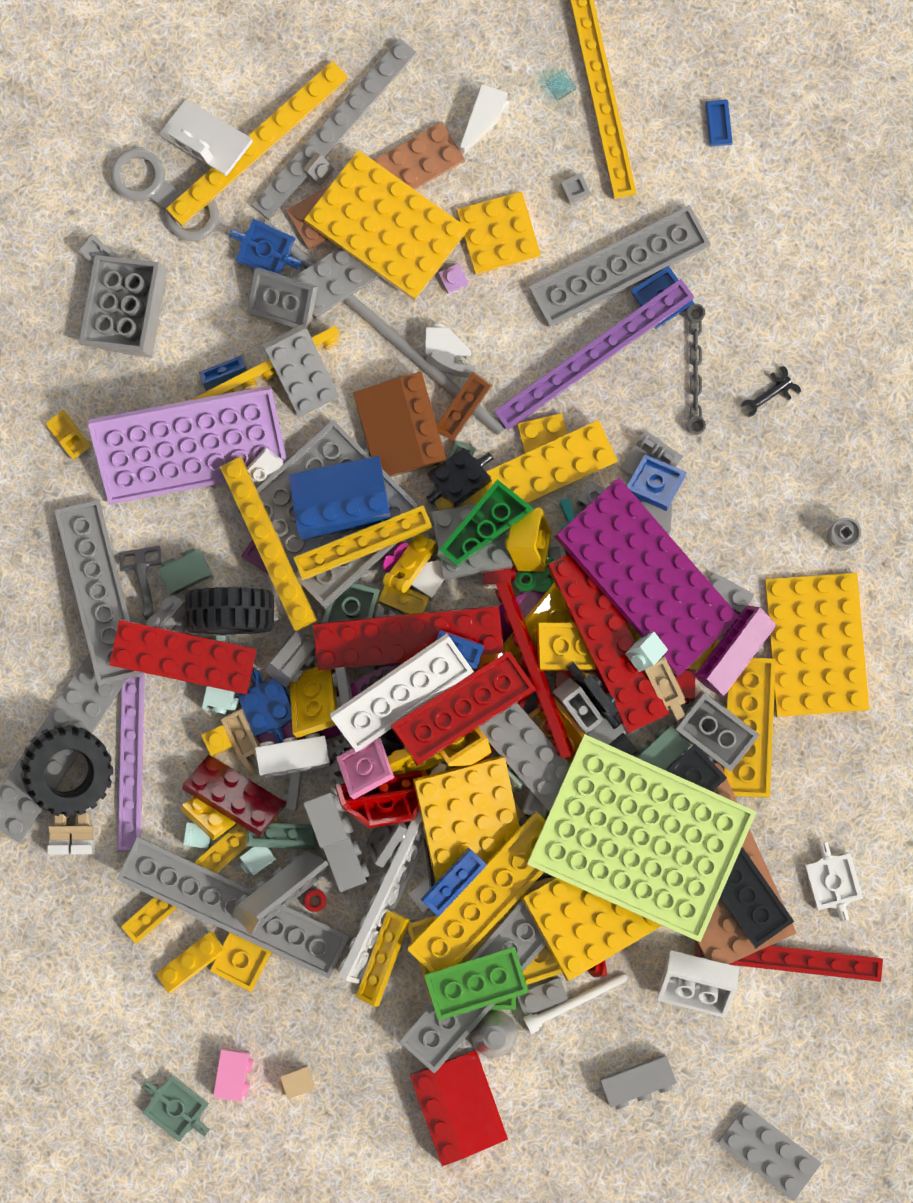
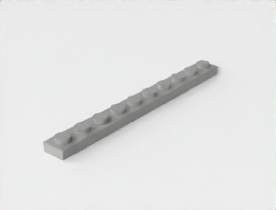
[252,38,417,221]

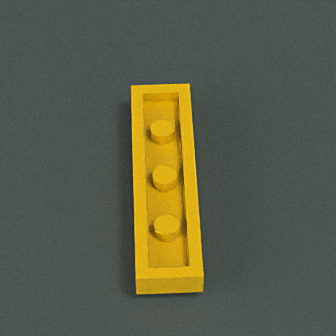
[356,910,411,1007]

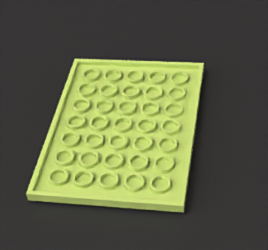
[527,734,756,942]

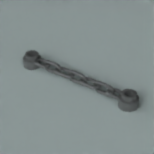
[686,304,706,435]

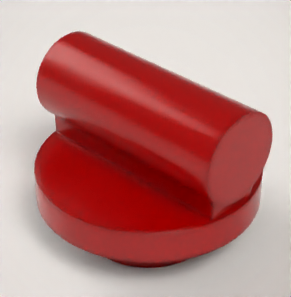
[588,960,608,977]

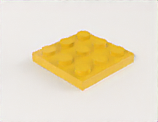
[457,191,541,275]

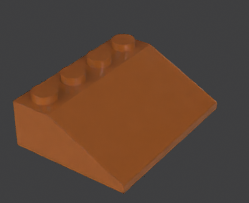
[353,371,446,477]

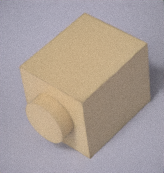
[278,1065,316,1099]

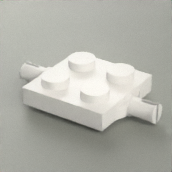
[804,842,863,922]

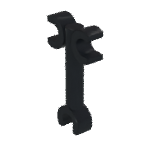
[740,366,801,418]

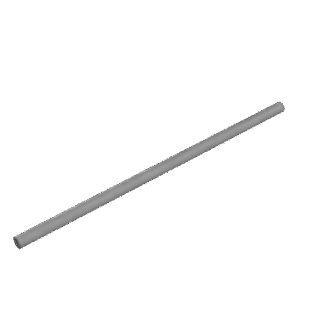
[264,220,505,436]

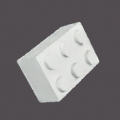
[657,950,739,1018]

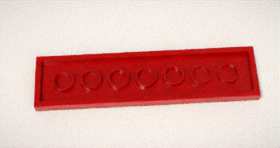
[546,555,669,734]
[313,605,504,671]

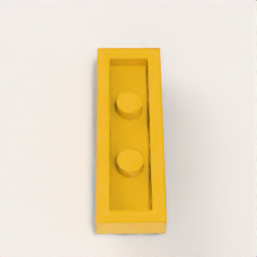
[156,931,225,993]

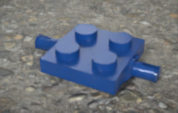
[229,218,302,274]
[237,670,292,744]

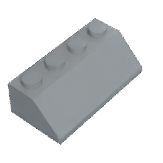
[232,851,329,935]

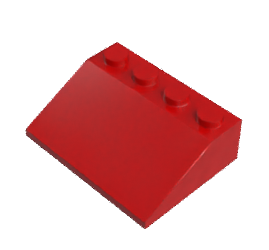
[410,1050,508,1167]

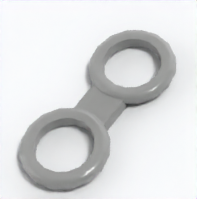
[111,148,219,241]

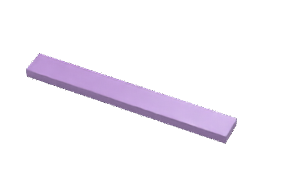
[117,673,145,852]

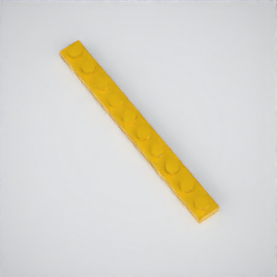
[570,0,637,200]
[166,61,348,227]

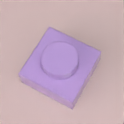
[438,263,469,294]

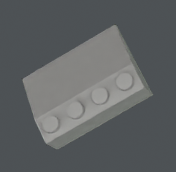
[79,255,168,358]

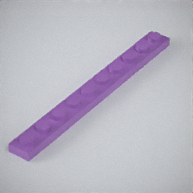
[494,279,694,430]

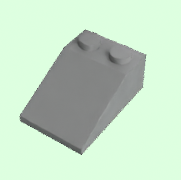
[674,689,760,771]

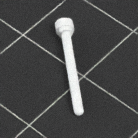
[523,973,628,1034]

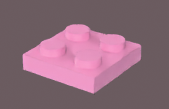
[336,737,394,799]

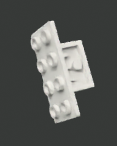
[160,100,253,176]

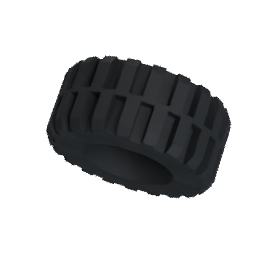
[185,587,274,635]
[20,725,113,817]

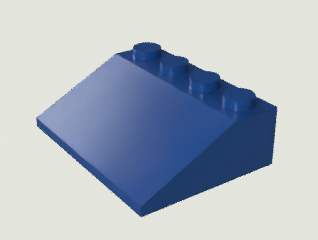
[289,456,392,540]

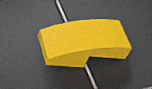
[45,410,91,460]

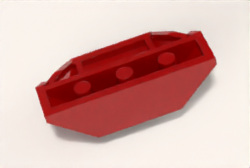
[335,770,427,828]

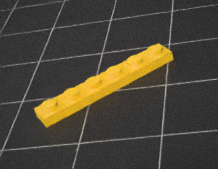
[293,505,433,580]

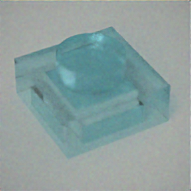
[545,69,577,101]

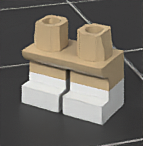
[47,813,95,855]

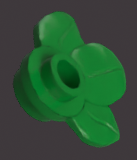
[515,557,555,593]

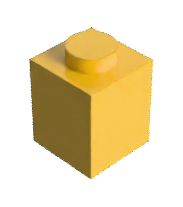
[201,725,234,757]

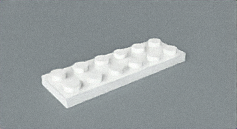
[329,633,474,752]

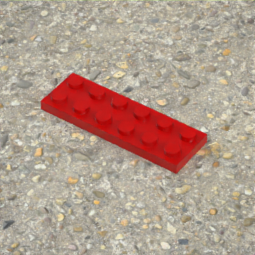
[109,619,257,695]
[391,651,536,766]

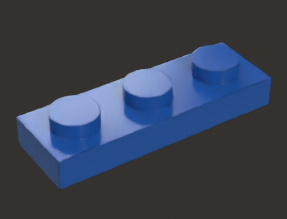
[421,848,487,917]

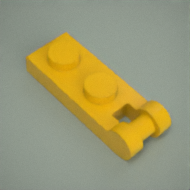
[383,534,438,593]

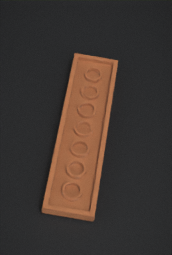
[286,122,465,250]

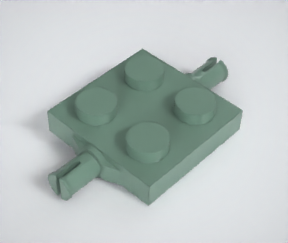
[141,1074,210,1142]

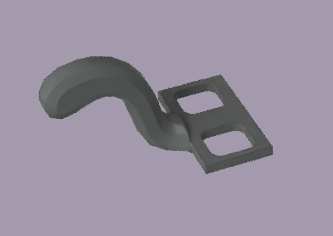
[119,546,161,620]

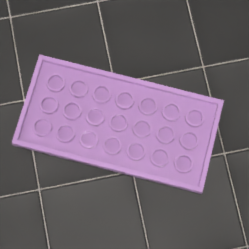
[88,385,287,505]

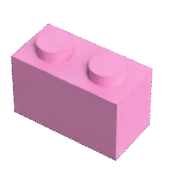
[213,1048,254,1102]

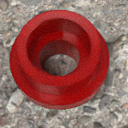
[303,889,327,912]

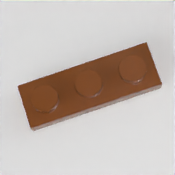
[437,372,493,441]

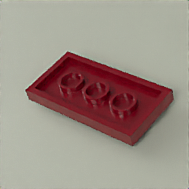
[182,754,286,837]

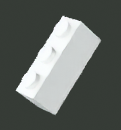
[255,733,330,779]

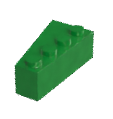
[437,479,534,569]

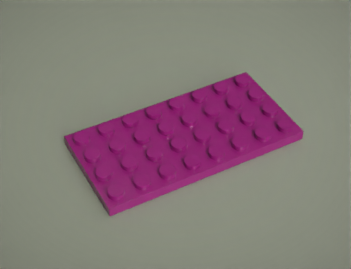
[554,478,739,677]

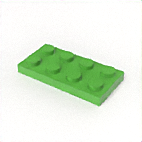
[424,946,529,1021]

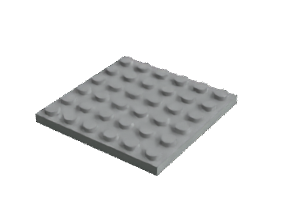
[232,420,419,609]

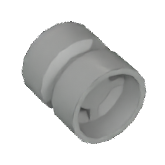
[827,518,861,551]

